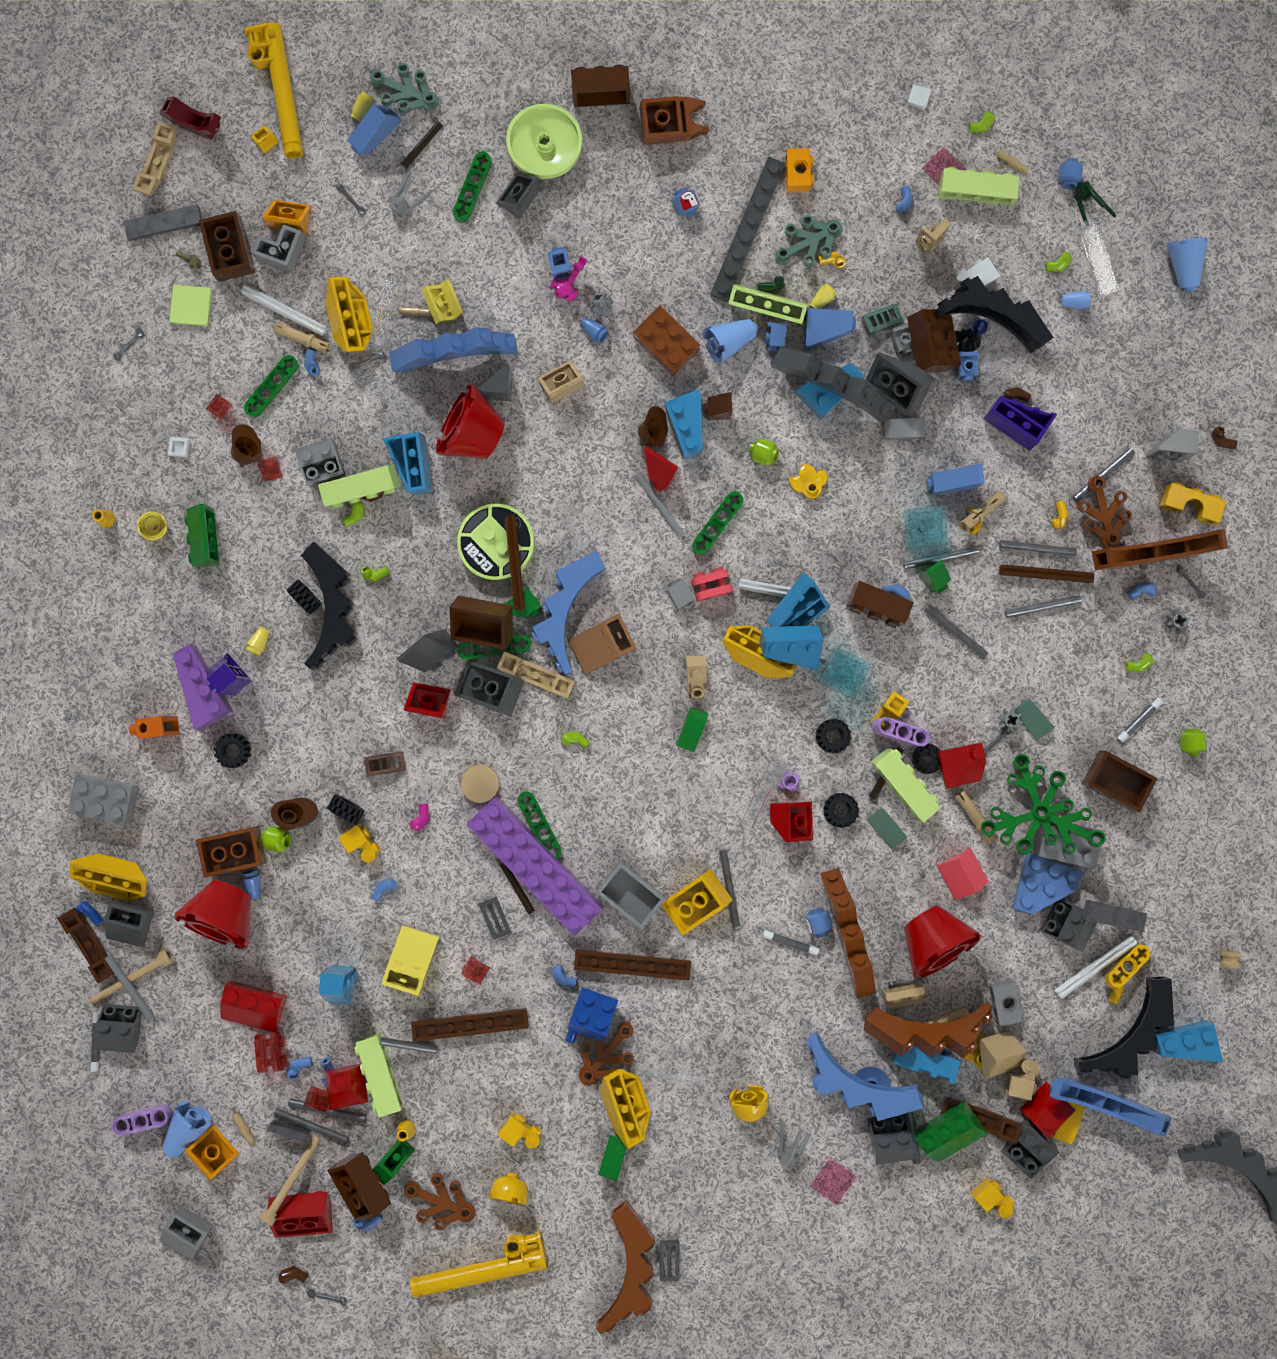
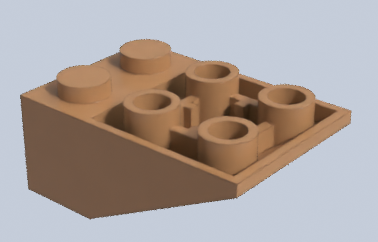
[568,614,637,675]

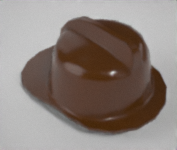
[638,406,668,448]
[230,424,261,467]
[271,798,318,830]

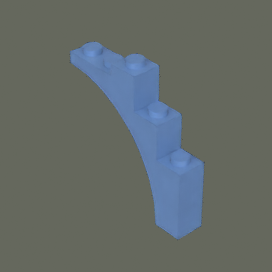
[389,327,517,372]
[531,551,606,675]
[807,1031,924,1121]
[1050,1076,1172,1136]

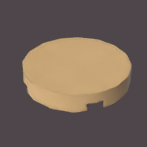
[461,765,499,803]

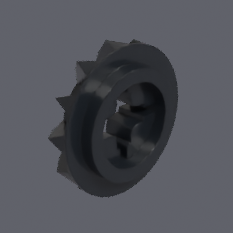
[955,327,981,352]
[912,743,941,774]

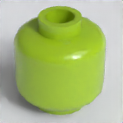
[749,438,779,466]
[1180,729,1207,756]
[261,826,291,853]

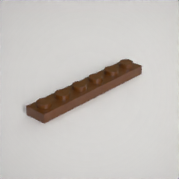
[574,949,691,981]
[411,1008,529,1042]

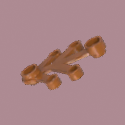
[1078,476,1132,548]
[579,1022,634,1085]
[404,1173,476,1230]

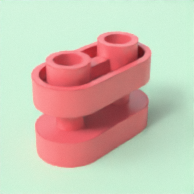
[691,567,734,602]

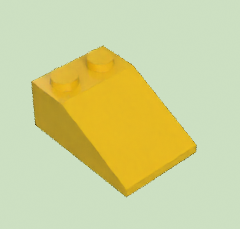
[661,868,733,936]

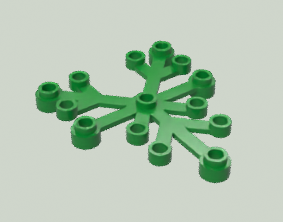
[980,754,1106,855]

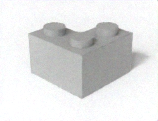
[252,224,306,273]

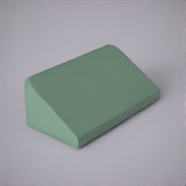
[1015,699,1055,740]
[866,807,907,849]

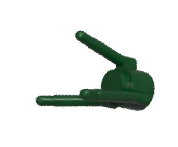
[1074,181,1116,228]

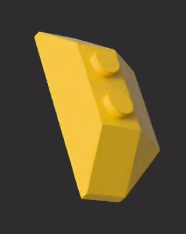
[325,277,374,352]
[722,625,796,678]
[69,853,147,902]
[600,1069,651,1149]

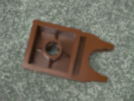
[639,96,709,145]

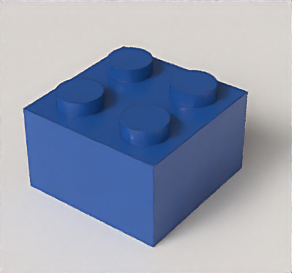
[567,987,619,1042]

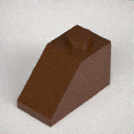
[703,392,732,420]

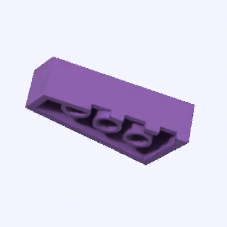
[173,644,233,730]

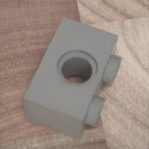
[989,981,1024,1026]

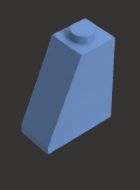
[347,104,403,155]
[804,308,856,351]
[926,464,985,495]

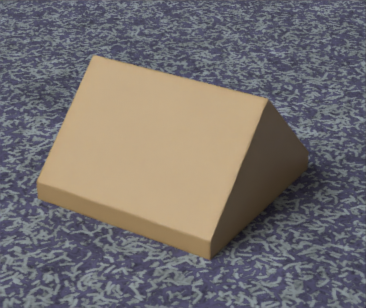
[538,360,585,404]
[978,1031,1027,1078]

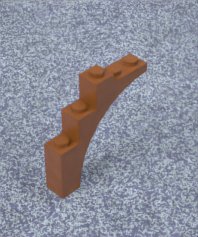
[1092,529,1228,571]
[820,868,876,998]
[864,1002,993,1059]
[596,1199,655,1335]

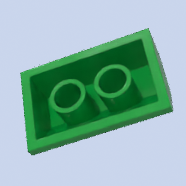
[184,504,220,568]
[915,1101,988,1162]

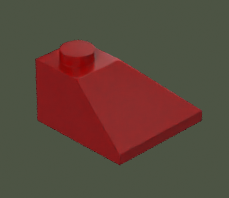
[644,447,679,492]
[937,742,986,789]
[769,801,813,842]
[324,1063,368,1110]
[1020,1082,1076,1138]

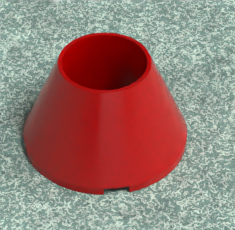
[435,384,505,459]
[174,880,252,949]
[904,906,982,979]

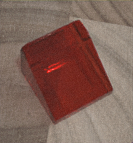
[206,394,232,420]
[258,456,283,482]
[461,956,490,984]
[304,1087,328,1112]

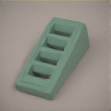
[861,303,904,336]

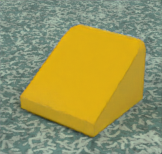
[250,125,278,154]

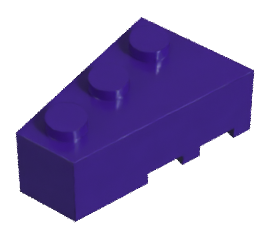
[983,396,1057,451]
[206,653,252,696]

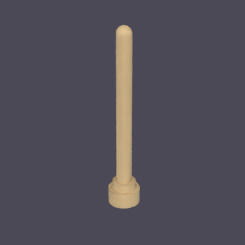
[90,949,174,1004]
[258,1136,320,1227]

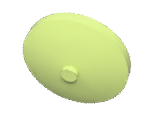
[506,104,582,179]

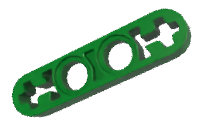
[453,151,492,223]
[244,355,299,418]
[692,491,743,555]
[457,635,532,660]
[518,791,562,859]

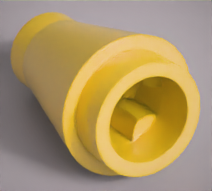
[92,509,115,528]
[396,1120,416,1142]

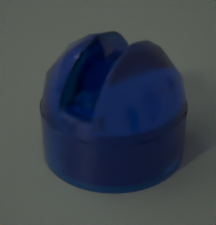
[972,319,988,335]

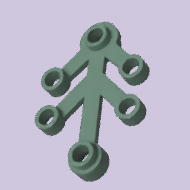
[370,63,439,114]
[775,215,843,268]

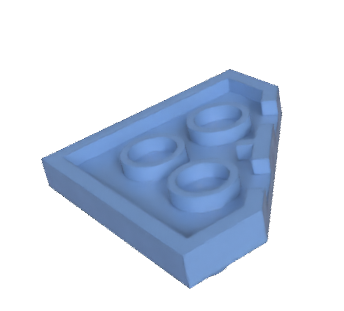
[1012,853,1083,915]

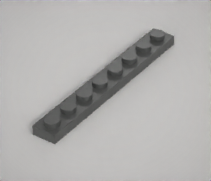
[710,156,786,302]

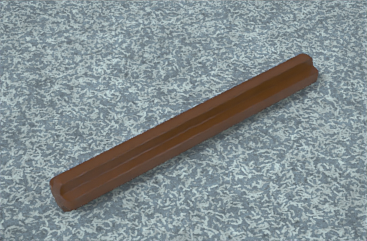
[505,515,525,610]
[999,564,1094,583]

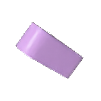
[871,717,930,747]
[112,1105,173,1135]

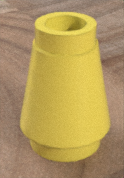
[351,91,375,122]
[809,283,837,309]
[245,626,270,656]

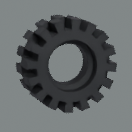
[287,579,322,615]
[816,719,852,753]
[213,733,251,768]
[823,793,859,828]
[327,794,365,825]

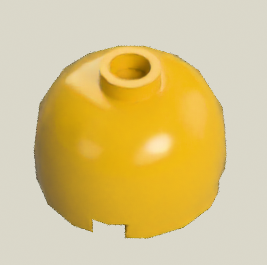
[729,1085,769,1123]
[488,1172,529,1206]

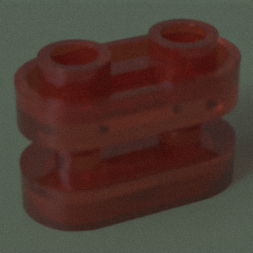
[254,1032,287,1074]

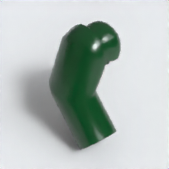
[757,276,785,292]

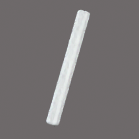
[241,284,327,336]
[1055,936,1138,999]

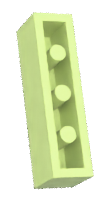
[938,167,1019,205]
[728,284,808,324]
[318,464,401,509]
[870,748,940,823]
[354,1032,404,1118]

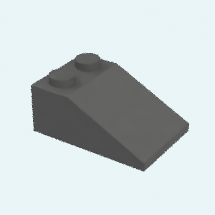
[866,352,934,416]
[396,629,459,672]
[454,660,525,717]

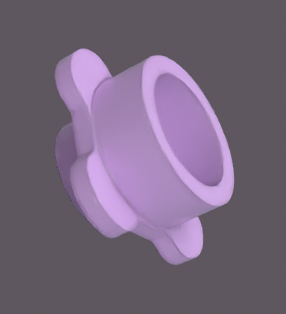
[779,771,800,792]

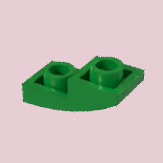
[676,707,708,752]
[598,1135,626,1181]

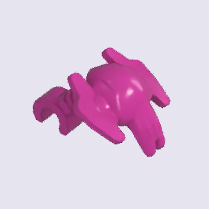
[549,255,587,302]

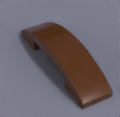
[57,907,115,983]
[940,1097,1022,1144]

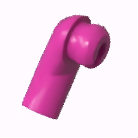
[410,804,429,831]

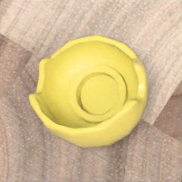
[137,511,167,541]

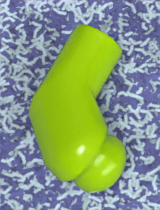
[969,111,995,133]
[1045,252,1072,272]
[342,501,364,527]
[360,566,391,582]
[1125,653,1154,672]
[561,731,590,749]

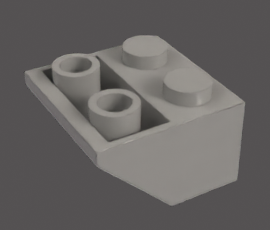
[1146,429,1199,463]
[295,438,344,486]
[159,1205,214,1260]

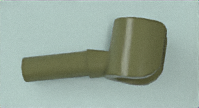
[176,251,201,269]

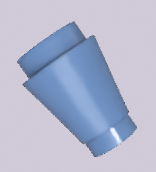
[580,317,609,343]
[241,869,261,899]

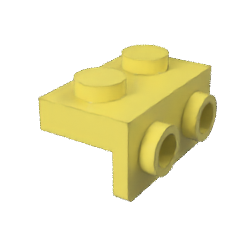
[422,280,463,324]

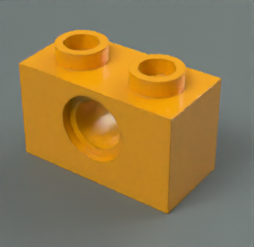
[785,148,814,192]

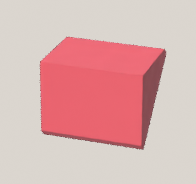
[937,848,989,900]

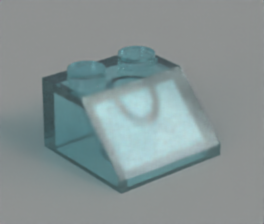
[904,506,948,548]

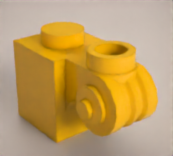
[338,824,381,863]
[497,1112,542,1149]
[970,1177,1015,1218]

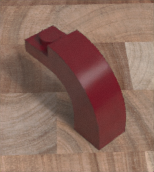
[159,96,222,139]

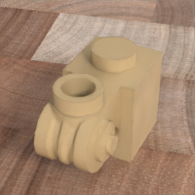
[686,655,707,699]
[1004,1057,1040,1100]

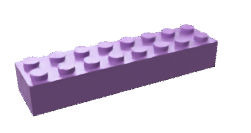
[466,796,604,936]

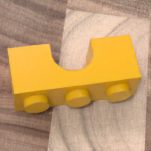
[1159,482,1227,525]

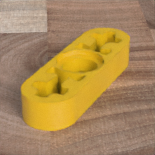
[1105,944,1151,989]

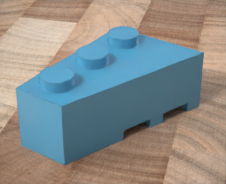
[795,363,865,420]
[664,389,703,459]
[382,432,433,495]
[767,572,830,627]
[759,626,824,670]
[319,965,358,1005]
[1154,1020,1224,1063]
[891,1045,961,1085]

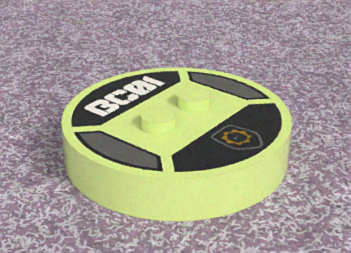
[457,504,535,581]

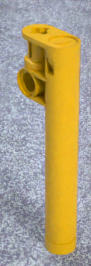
[244,22,304,159]
[410,1229,548,1298]

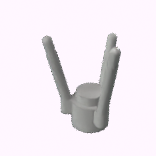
[389,170,431,216]
[778,1121,810,1168]

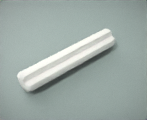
[738,579,791,597]

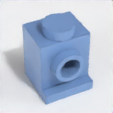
[548,247,571,279]
[765,322,787,354]
[956,352,979,382]

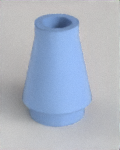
[1061,291,1090,310]

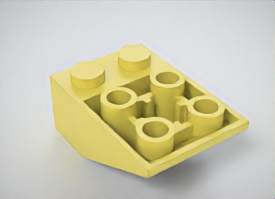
[382,925,439,996]

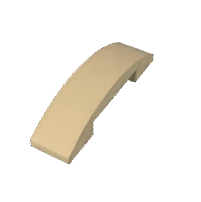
[132,121,177,196]
[497,651,575,699]

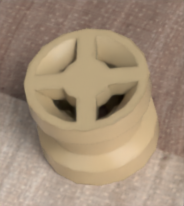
[1220,950,1241,969]

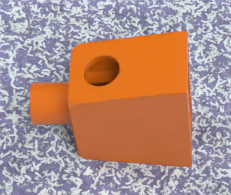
[129,716,180,739]

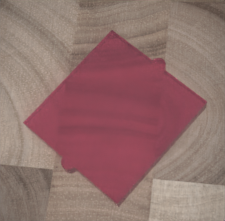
[922,147,967,185]
[811,1158,856,1205]

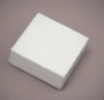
[907,84,931,110]
[168,436,190,458]

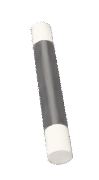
[1117,698,1163,743]
[762,930,819,956]
[90,1012,100,1072]

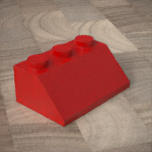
[220,981,287,1033]
[267,1191,333,1238]

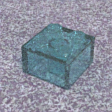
[818,647,872,699]

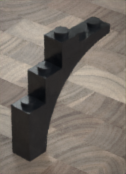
[933,276,1054,354]
[301,541,358,670]
[1074,976,1174,1079]

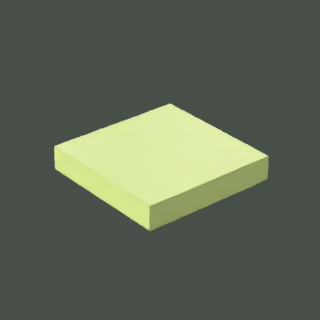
[169,285,212,327]

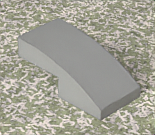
[884,418,926,439]

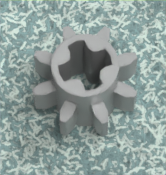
[590,293,614,317]
[1164,610,1190,634]
[998,708,1023,732]

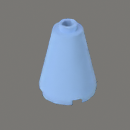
[1167,237,1208,292]
[703,319,758,364]
[162,1101,212,1157]

